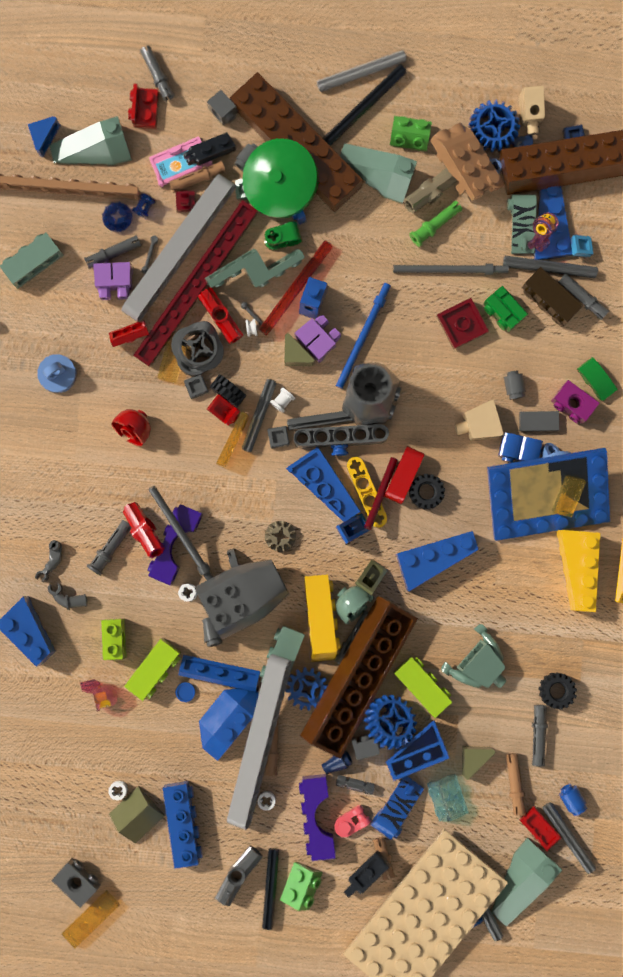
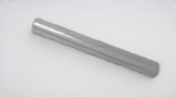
[317,50,406,92]

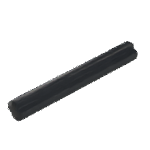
[262,848,279,930]

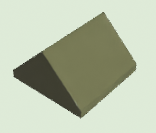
[109,786,165,843]

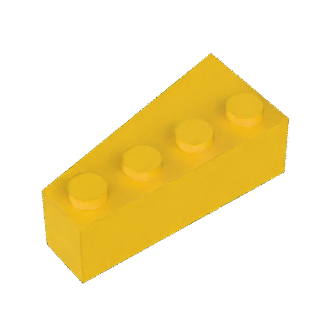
[556,530,600,612]
[304,574,340,662]

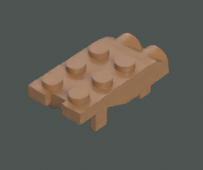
[430,123,505,201]

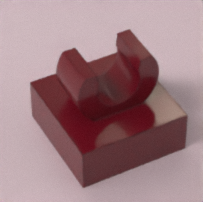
[176,191,196,213]

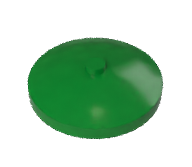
[242,138,319,218]

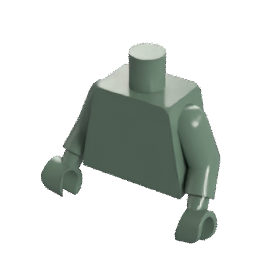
[441,624,506,688]

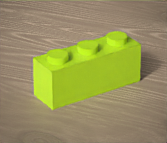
[124,638,181,701]
[393,656,452,718]

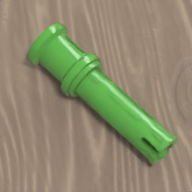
[409,201,462,247]

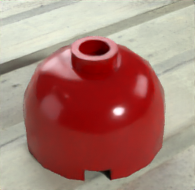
[111,409,151,447]

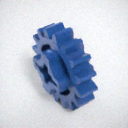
[286,667,328,711]

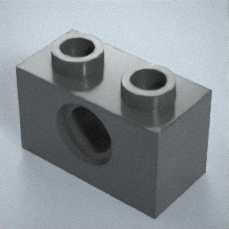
[51,858,101,908]

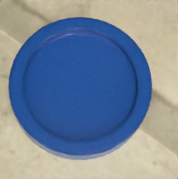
[175,682,195,702]

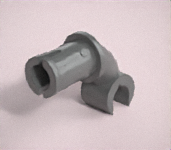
[48,583,88,610]

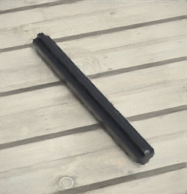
[323,64,407,146]

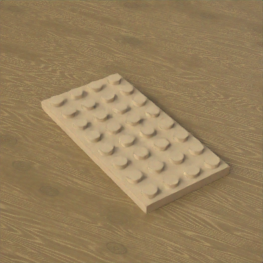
[343,828,508,977]

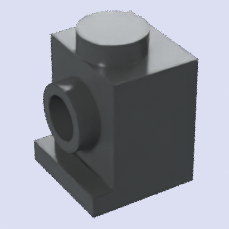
[352,734,382,760]

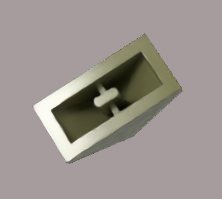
[284,333,315,366]
[355,560,388,595]
[462,746,496,781]

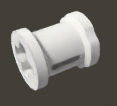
[270,387,295,413]
[178,584,198,601]

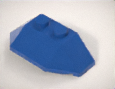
[199,688,259,761]

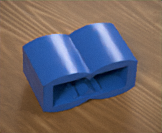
[498,432,543,463]

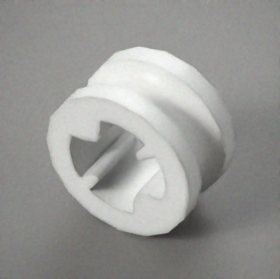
[245,319,258,337]
[108,781,128,800]
[258,791,276,811]

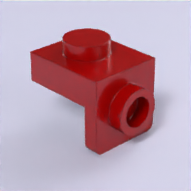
[206,394,240,426]

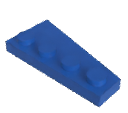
[534,186,573,260]
[286,447,361,522]

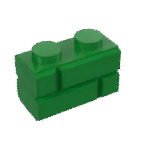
[483,285,528,332]

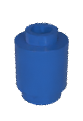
[559,784,587,816]

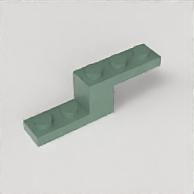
[205,248,305,288]

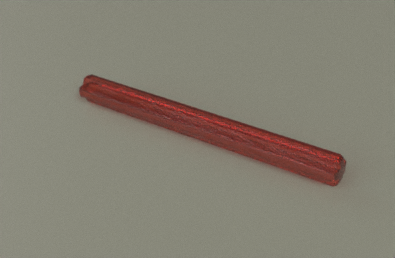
[259,241,332,336]

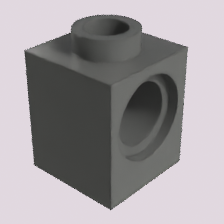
[207,90,237,125]

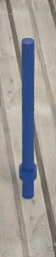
[335,283,391,389]

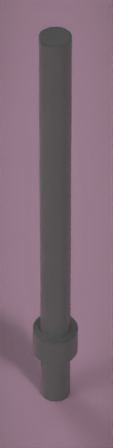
[393,263,509,275]
[148,485,213,580]

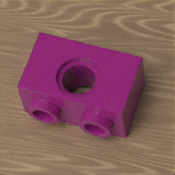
[551,380,599,424]

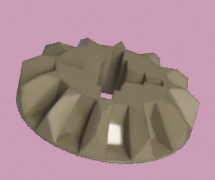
[265,521,296,552]

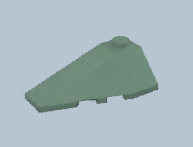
[49,116,132,166]
[340,143,417,204]

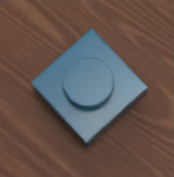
[570,235,593,257]

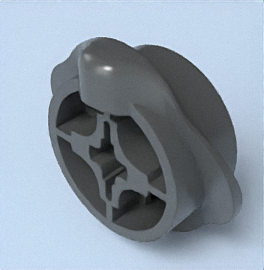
[171,321,224,376]

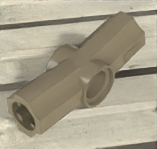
[403,168,458,213]

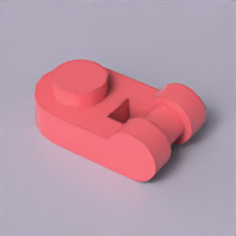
[334,804,371,837]

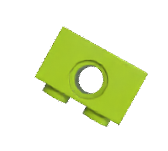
[101,618,127,660]

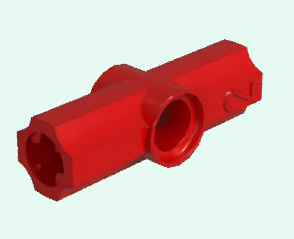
[198,288,244,344]
[123,502,164,558]

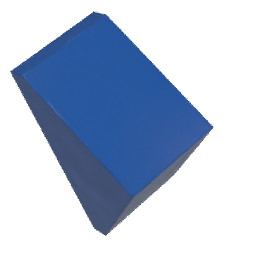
[28,116,61,158]
[336,513,370,545]

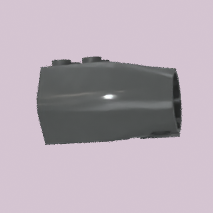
[342,362,402,425]
[196,559,289,640]

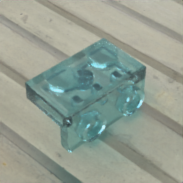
[427,774,469,822]

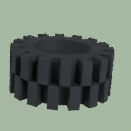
[210,374,246,408]
[409,474,445,510]
[538,672,577,710]

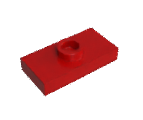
[109,320,149,347]
[519,806,562,851]

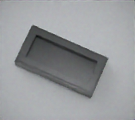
[519,411,559,432]

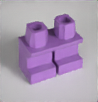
[93,262,133,300]
[294,315,341,363]

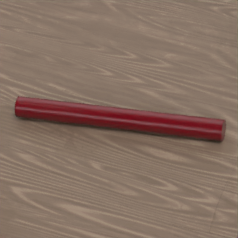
[364,457,398,530]

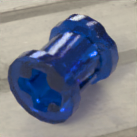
[132,193,156,219]

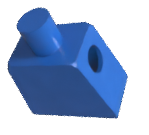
[299,277,329,319]

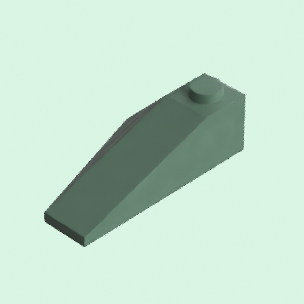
[491,838,562,927]

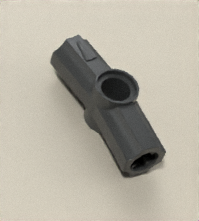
[215,845,263,907]

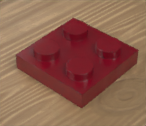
[436,298,489,349]

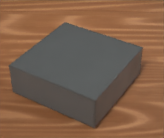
[184,374,209,399]
[267,426,290,449]

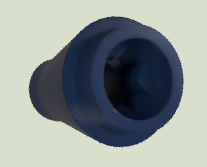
[322,750,353,775]

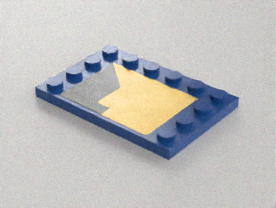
[487,448,610,541]

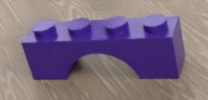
[147,504,203,586]
[299,774,336,861]

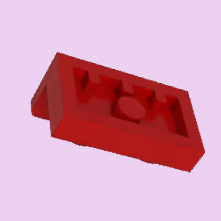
[128,83,159,128]

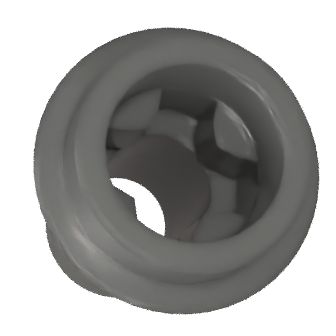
[202,617,223,647]

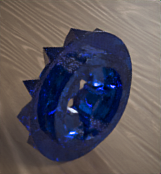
[102,201,133,232]

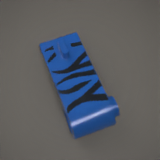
[371,776,424,840]

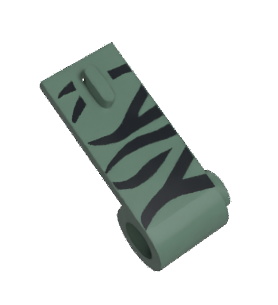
[507,195,537,254]

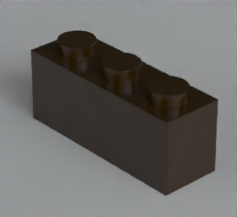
[522,267,583,327]

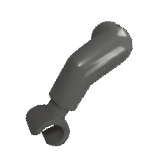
[35,540,62,583]

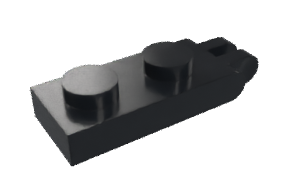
[183,132,236,166]

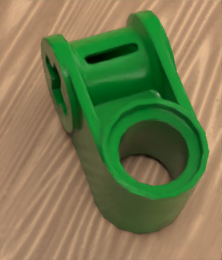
[265,221,302,250]

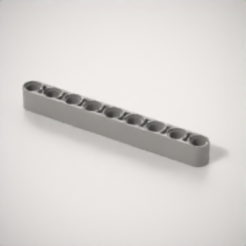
[121,174,236,322]
[227,654,292,830]

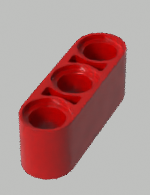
[384,446,425,505]

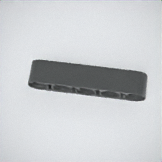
[294,424,389,449]

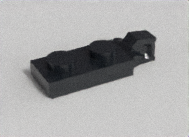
[344,850,391,898]

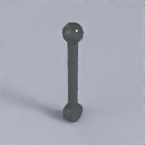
[142,236,158,274]
[241,302,270,333]

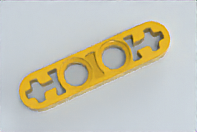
[347,457,387,528]

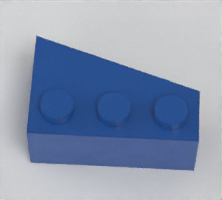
[0,596,56,667]
[386,720,449,781]

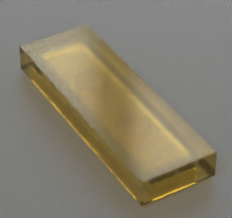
[216,411,249,468]
[61,890,120,949]

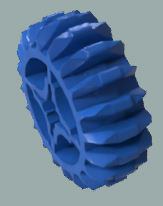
[468,100,520,153]
[364,695,417,750]

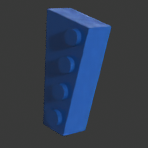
[396,531,479,592]

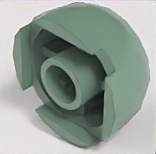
[336,586,374,625]

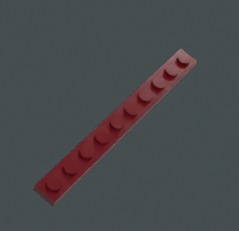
[133,200,258,367]

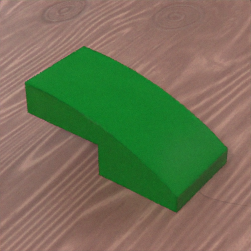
[577,357,618,401]

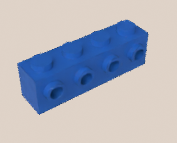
[163,781,203,869]

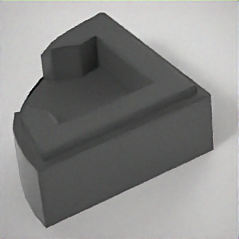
[227,548,239,568]

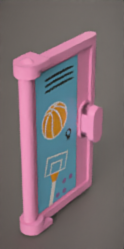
[149,136,213,187]

